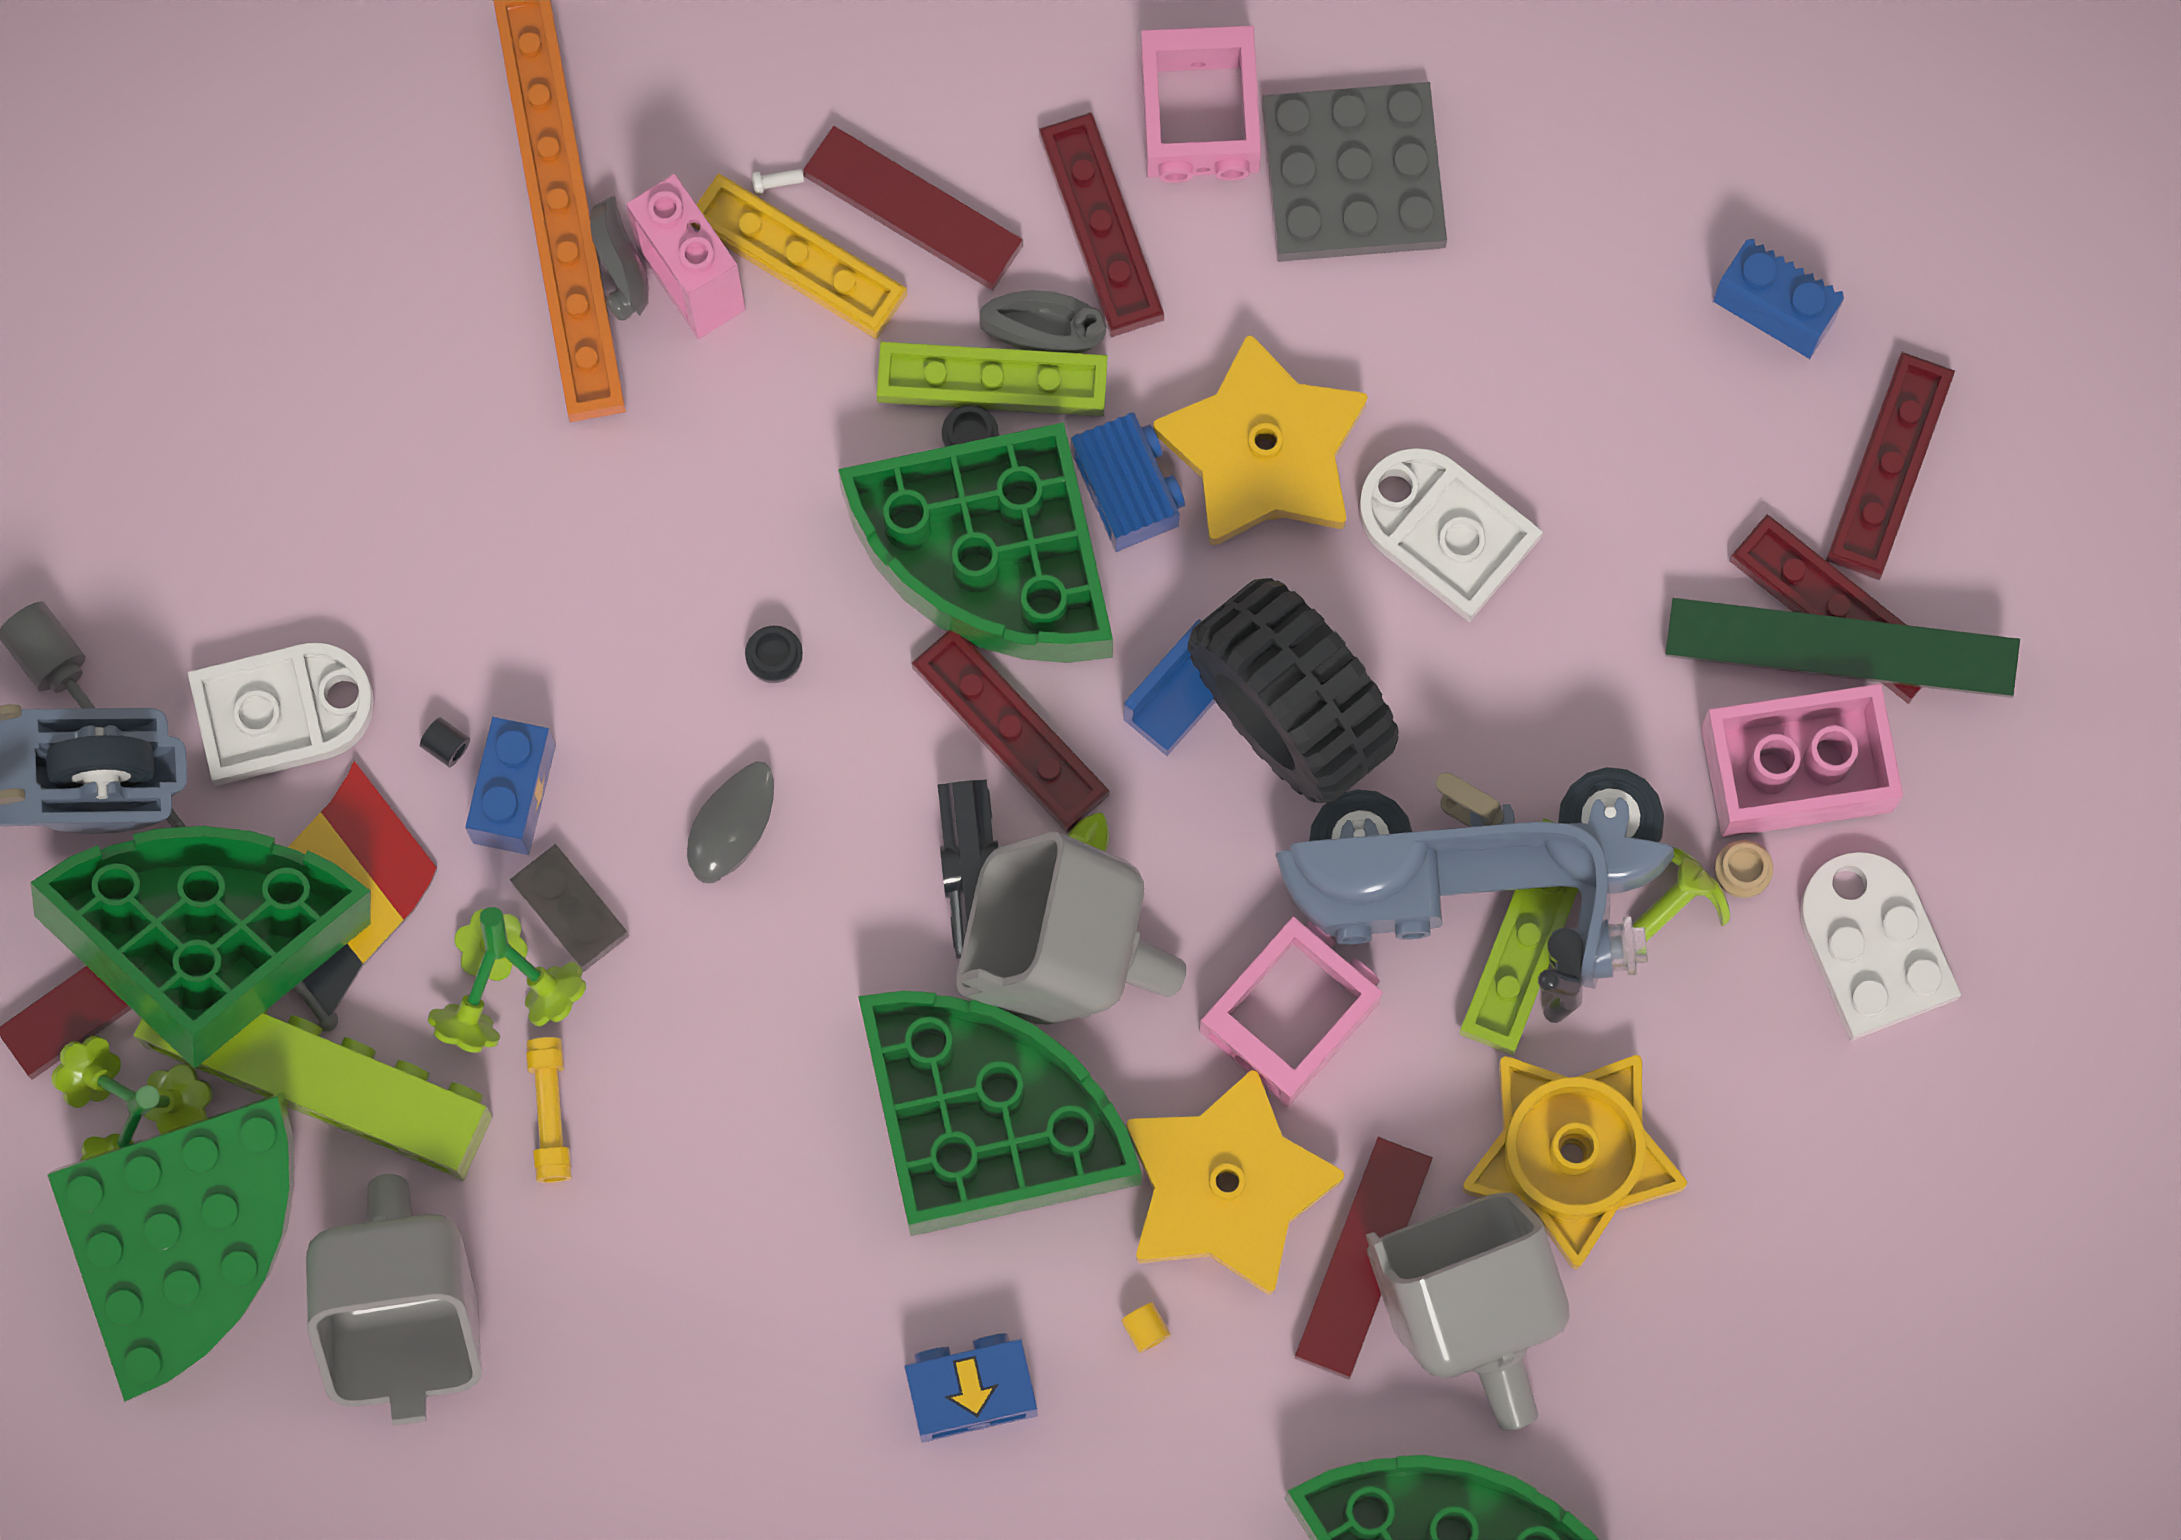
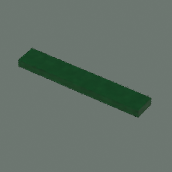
[1665,598,2020,698]

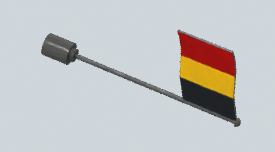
[0,601,437,1032]

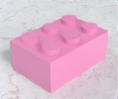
[1701,684,1903,838]

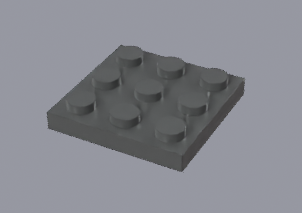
[1262,82,1447,262]

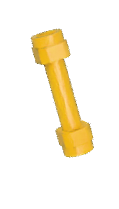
[526,1037,572,1183]

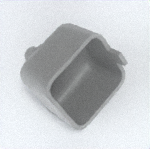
[956,832,1186,1025]
[306,1174,482,1426]
[1366,1193,1570,1431]

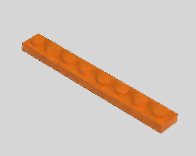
[493,0,626,422]

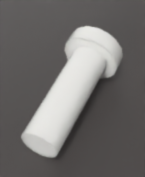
[752,169,804,194]

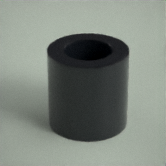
[419,717,470,767]

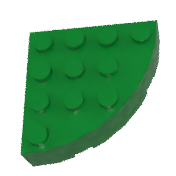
[838,422,1113,663]
[30,826,371,1068]
[858,990,1142,1236]
[47,1092,295,1402]
[1284,1455,1599,1540]

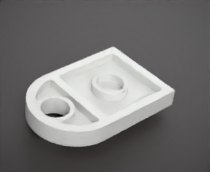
[1359,448,1543,623]
[188,643,374,786]
[1800,852,1961,1041]

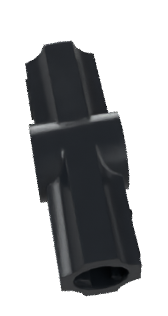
[937,779,999,959]

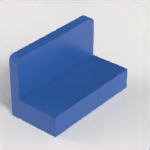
[1123,619,1215,756]

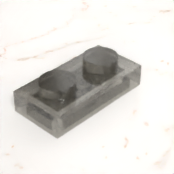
[510,843,629,972]

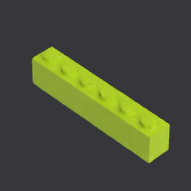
[134,1007,493,1181]

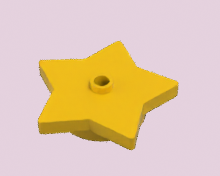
[1153,336,1368,546]
[1462,1055,1687,1269]
[1126,1070,1344,1295]

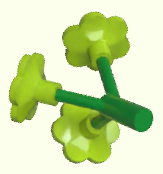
[427,907,587,1053]
[51,1035,212,1160]

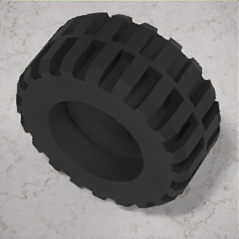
[1188,578,1399,803]

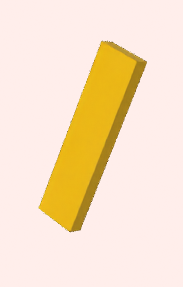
[691,173,908,340]

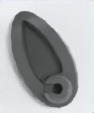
[590,196,649,321]
[979,290,1107,354]
[687,761,774,884]

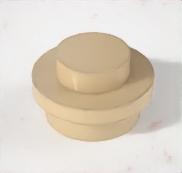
[1714,840,1773,898]

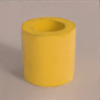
[1121,1302,1171,1353]

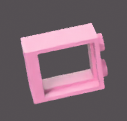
[1141,26,1261,183]
[626,174,746,339]
[1200,916,1383,1107]

